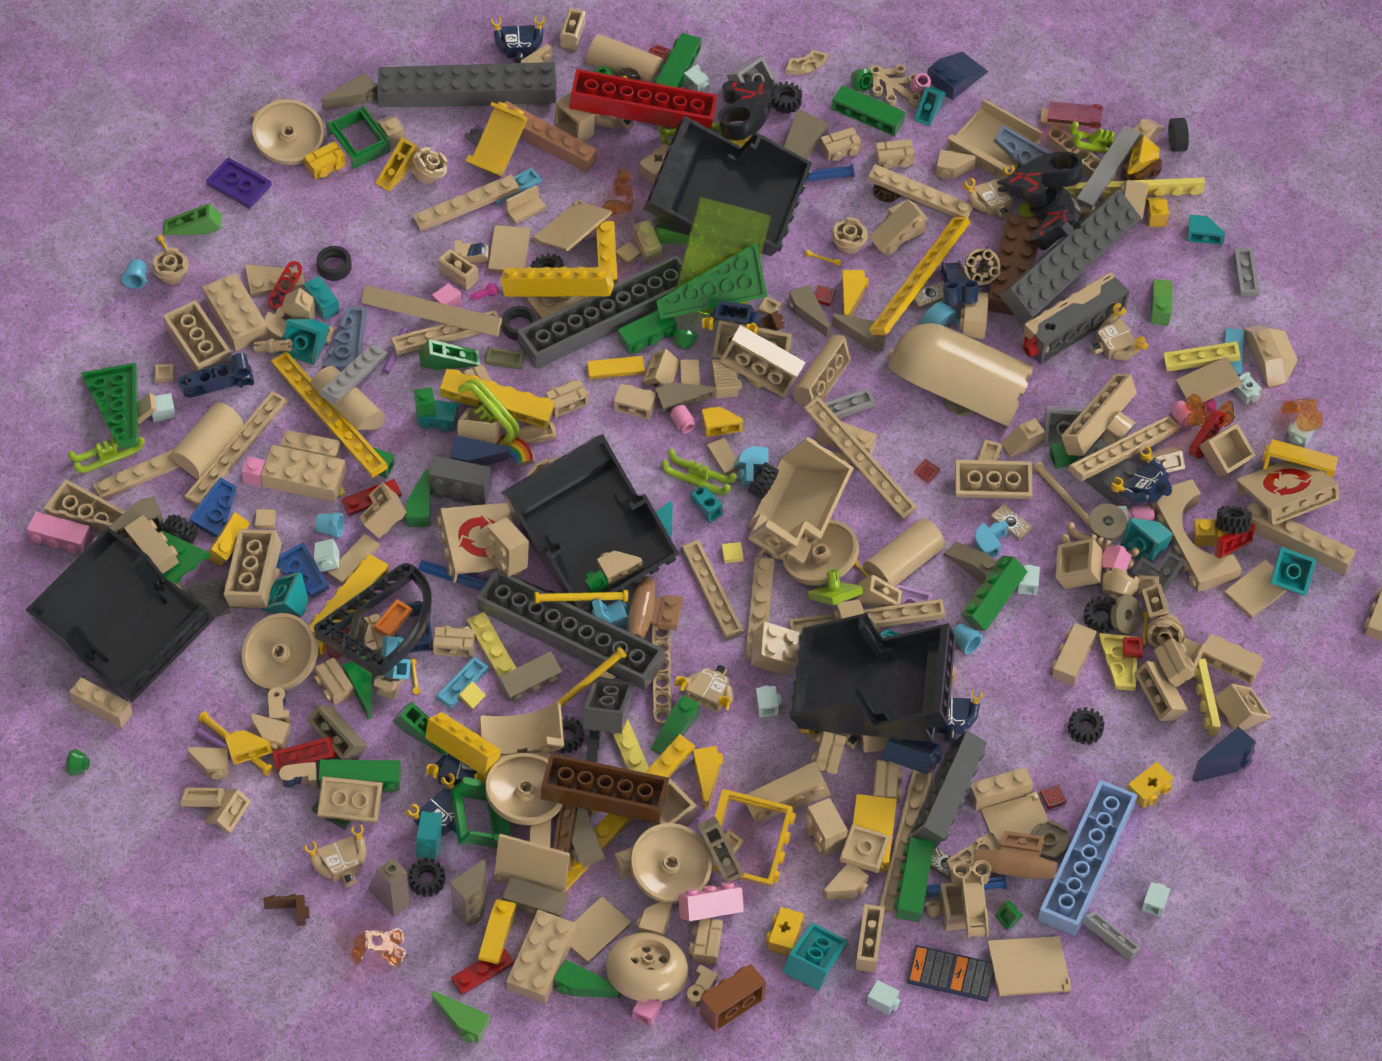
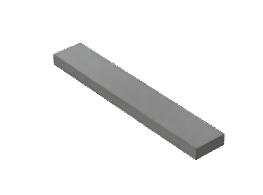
[1076,125,1141,209]

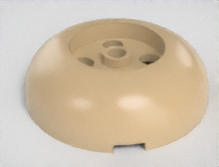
[606,932,688,1002]

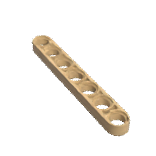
[652,625,671,727]

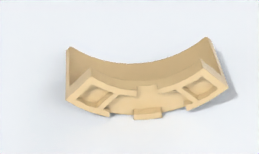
[479,703,564,755]

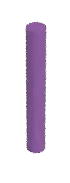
[383,327,409,373]
[195,728,244,764]

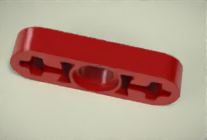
[268,261,302,310]
[1189,409,1226,459]

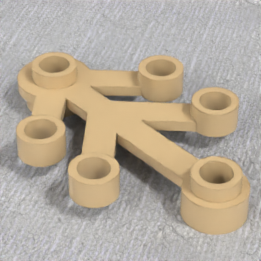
[868,64,922,108]

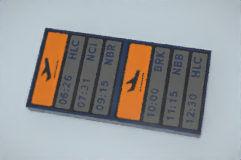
[907,945,994,1002]

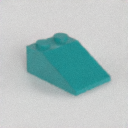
[783,922,848,991]

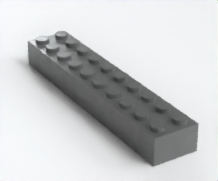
[377,62,557,107]
[999,190,1141,324]
[517,255,694,369]
[476,569,665,691]

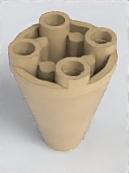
[964,248,1001,285]

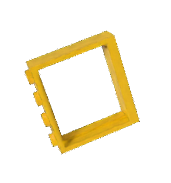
[710,789,796,888]

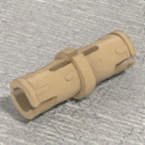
[253,339,292,353]

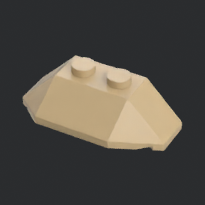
[1242,325,1298,388]

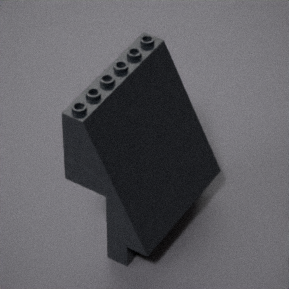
[643,116,812,257]
[501,434,679,613]
[26,527,215,703]
[790,613,956,742]

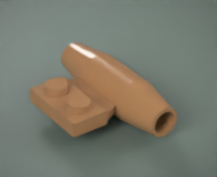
[627,576,683,639]
[974,831,1058,879]

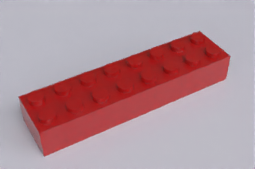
[569,69,717,130]

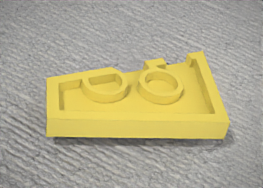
[1098,633,1138,691]

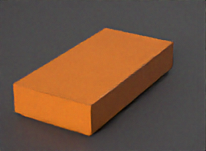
[373,599,413,636]

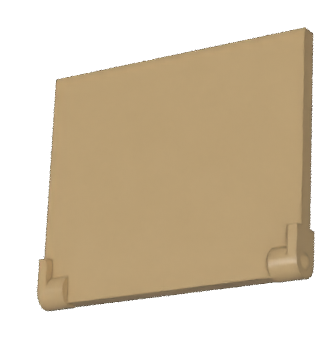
[532,200,612,252]
[981,792,1055,844]
[493,834,570,893]
[987,936,1071,996]

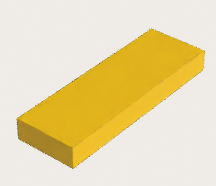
[587,356,645,379]

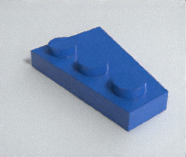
[189,477,236,537]
[276,542,330,598]

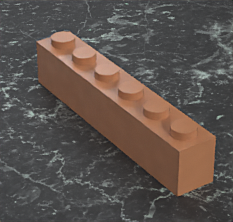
[504,101,597,172]

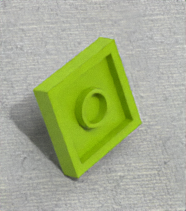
[808,569,863,605]

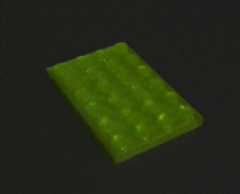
[675,197,771,314]

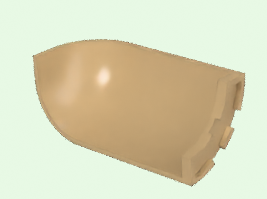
[887,323,1034,427]

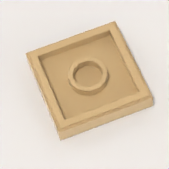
[839,824,891,873]

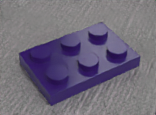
[206,157,272,209]

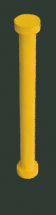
[534,590,628,604]
[547,647,627,708]
[198,711,274,776]

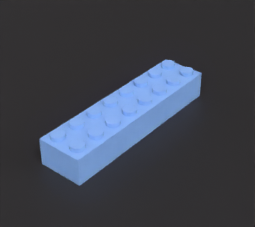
[1038,780,1137,937]

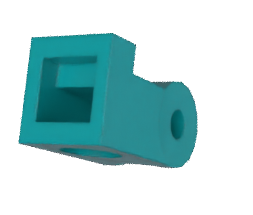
[689,486,723,523]

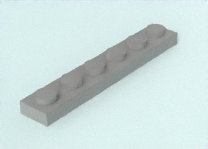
[319,343,388,405]

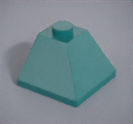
[280,319,329,365]
[1120,518,1173,564]
[1269,547,1317,596]
[261,572,308,617]

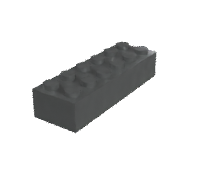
[907,730,987,848]

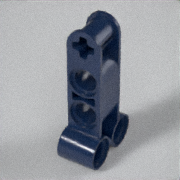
[941,260,978,306]
[178,353,255,398]

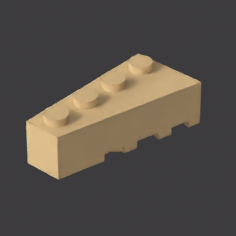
[43,479,126,533]
[746,761,831,823]

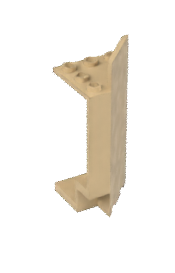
[748,437,854,563]

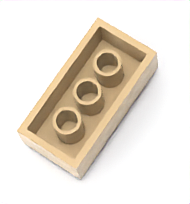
[202,273,269,351]
[163,300,232,372]
[719,325,805,398]
[261,445,347,503]
[224,529,282,608]
[506,910,577,1004]

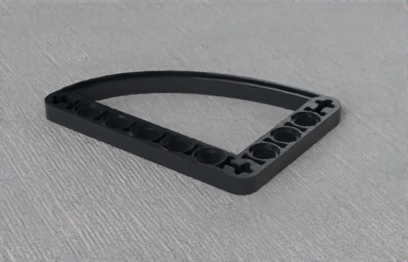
[314,563,432,676]

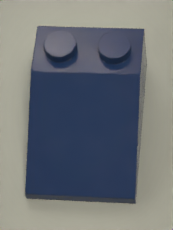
[927,52,988,100]
[450,435,511,466]
[1192,726,1256,782]

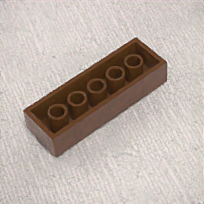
[987,213,1043,316]
[541,753,669,824]

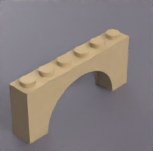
[1148,479,1242,592]

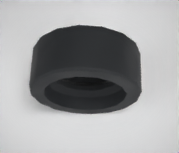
[1168,117,1189,152]
[317,246,352,281]
[502,306,537,341]

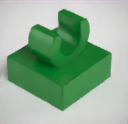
[585,570,609,593]
[995,900,1023,930]

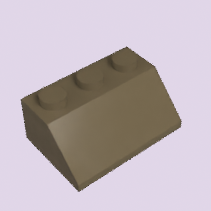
[450,860,488,927]

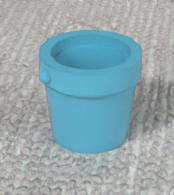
[121,259,148,289]
[315,512,345,538]
[953,623,983,655]

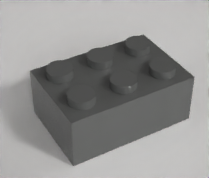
[1076,439,1139,506]
[429,456,491,506]
[583,677,634,734]

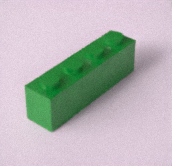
[654,32,701,88]
[832,85,905,136]
[960,555,1028,631]
[319,759,401,793]
[893,837,935,923]

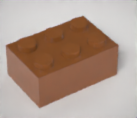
[700,964,766,1032]

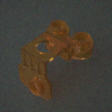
[602,169,634,216]
[1185,394,1235,427]
[1281,397,1323,431]
[352,929,406,966]

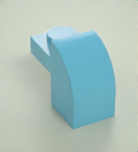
[919,301,960,327]
[733,446,768,487]
[974,520,1009,558]
[592,598,630,629]
[381,636,411,679]

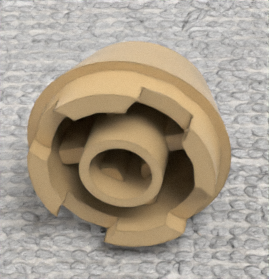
[413,147,448,184]
[831,217,868,254]
[152,248,189,285]
[1102,567,1140,602]
[1146,614,1185,648]

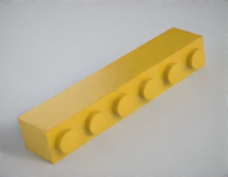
[500,267,614,297]
[439,369,555,429]
[310,554,389,656]

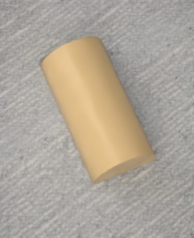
[586,34,665,83]
[712,320,793,358]
[793,335,851,407]
[310,366,385,430]
[168,402,244,480]
[954,460,1032,499]
[863,518,945,587]

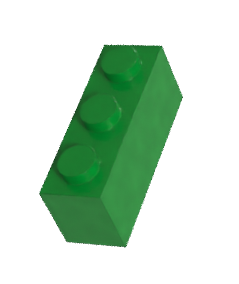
[618,311,677,355]

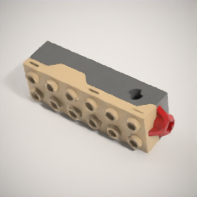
[1022,272,1130,364]

